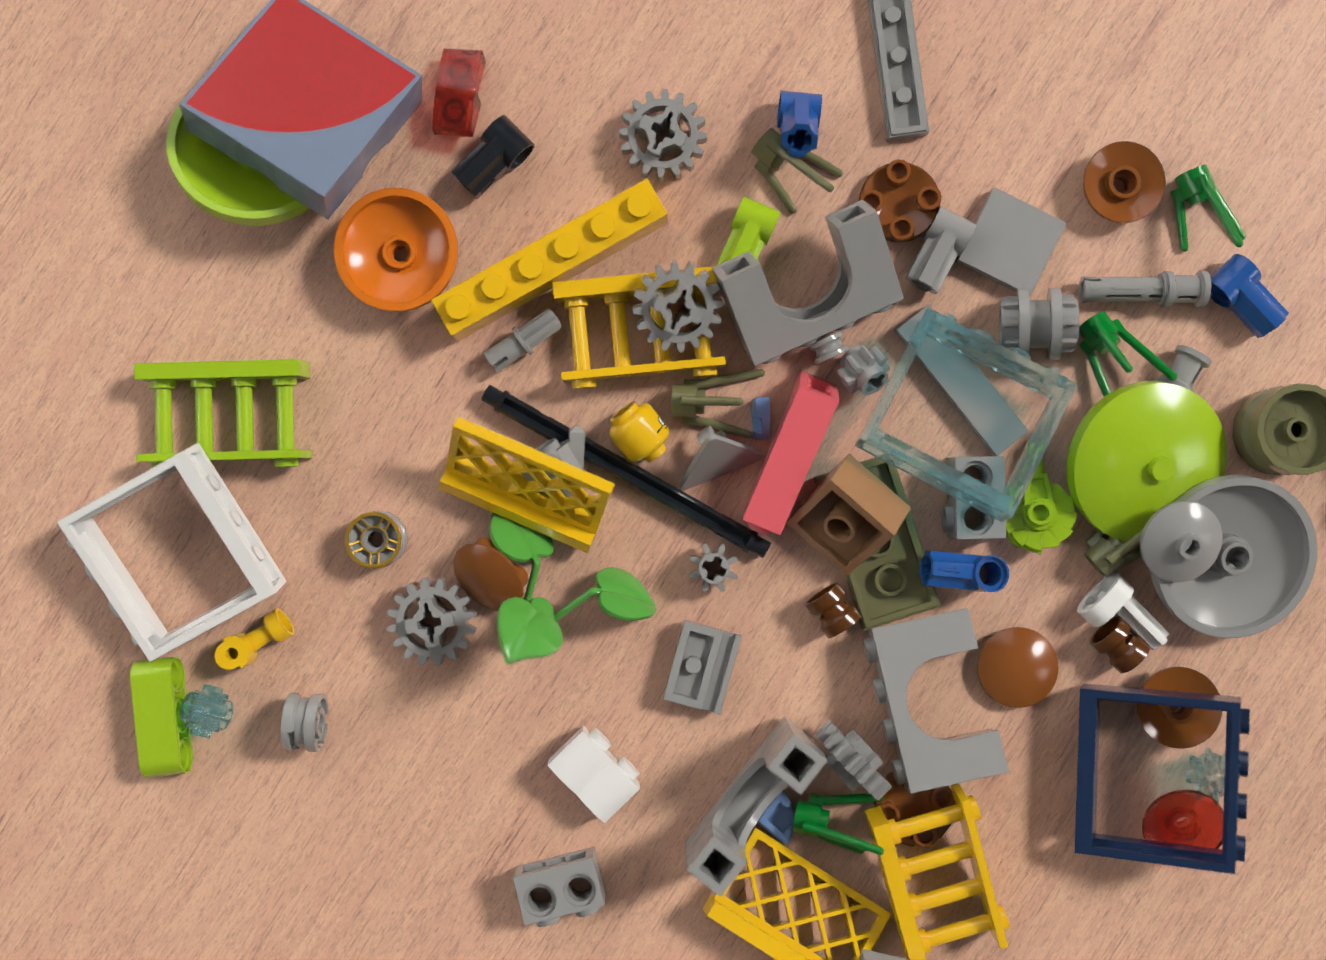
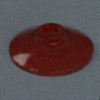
[1142,789,1223,849]

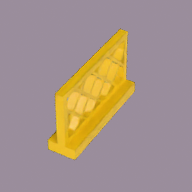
[438,416,615,553]
[702,827,891,960]

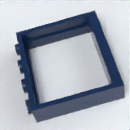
[1075,683,1250,875]

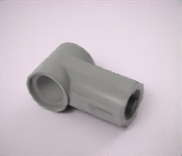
[905,206,977,294]

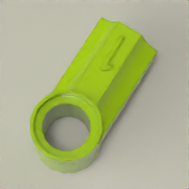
[717,196,781,265]

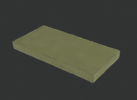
[814,452,941,631]

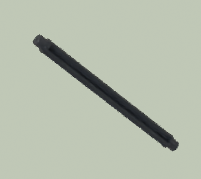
[481,385,771,558]

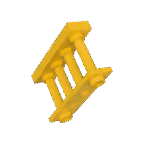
[552,266,726,389]
[864,783,1010,960]

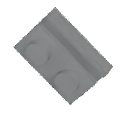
[663,619,742,715]

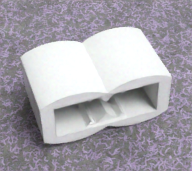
[548,725,640,823]

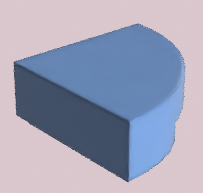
[751,397,770,440]
[757,790,794,845]

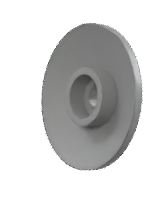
[1140,501,1222,582]

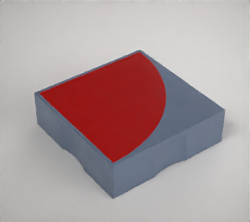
[179,0,422,220]

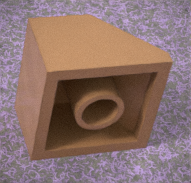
[786,454,911,576]

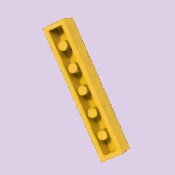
[431,178,668,341]

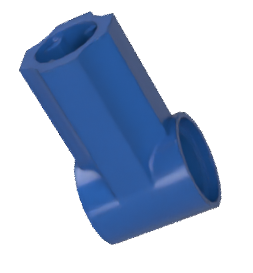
[777,90,822,157]
[1210,254,1289,338]
[919,550,1009,592]

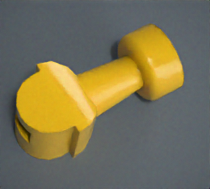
[215,608,295,670]

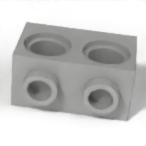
[940,456,1006,539]
[513,846,606,927]

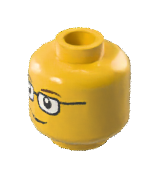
[609,401,669,463]

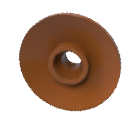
[1083,141,1166,223]
[1137,667,1222,749]

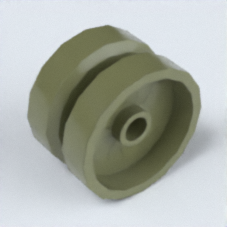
[1232,383,1326,475]

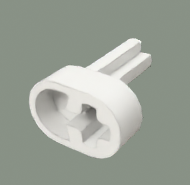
[1077,572,1170,650]

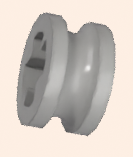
[808,331,849,365]

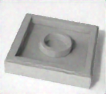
[955,187,1067,296]

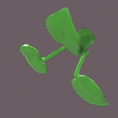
[489,513,657,664]

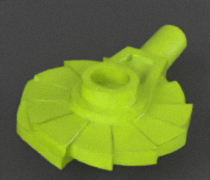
[1005,444,1077,555]

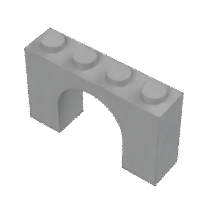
[712,200,904,366]
[863,608,1009,794]
[685,716,828,897]

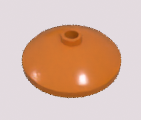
[334,188,458,312]

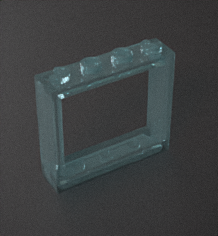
[854,308,1078,522]

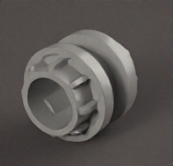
[999,288,1079,361]

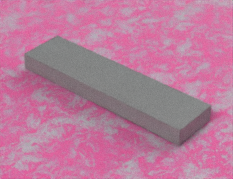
[868,0,929,141]
[895,304,1029,456]

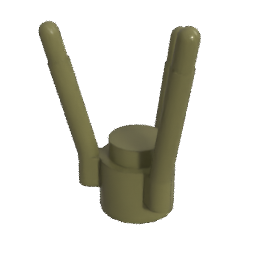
[751,128,843,214]
[671,369,765,439]
[1084,529,1143,578]

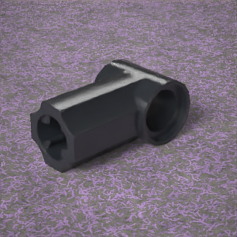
[452,115,535,199]

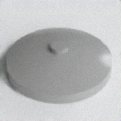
[1151,475,1317,638]

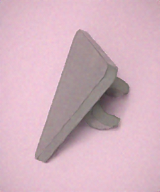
[679,426,763,490]

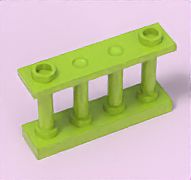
[134,359,312,470]

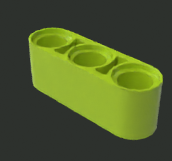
[130,657,193,778]

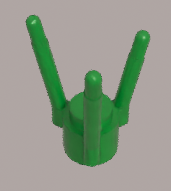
[1170,164,1246,252]
[1079,312,1177,397]
[793,793,884,855]

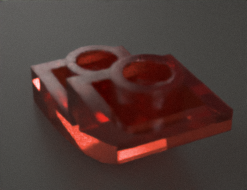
[432,48,486,137]

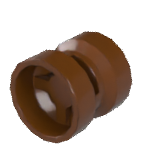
[805,582,861,639]
[1090,616,1150,674]

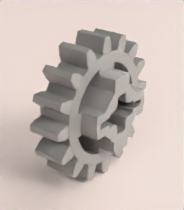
[619,89,707,182]
[632,260,723,352]
[387,577,477,666]
[815,720,892,800]

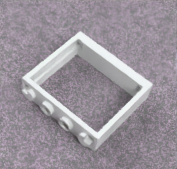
[57,442,287,662]

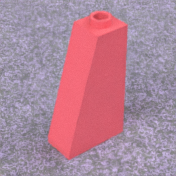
[742,370,839,535]

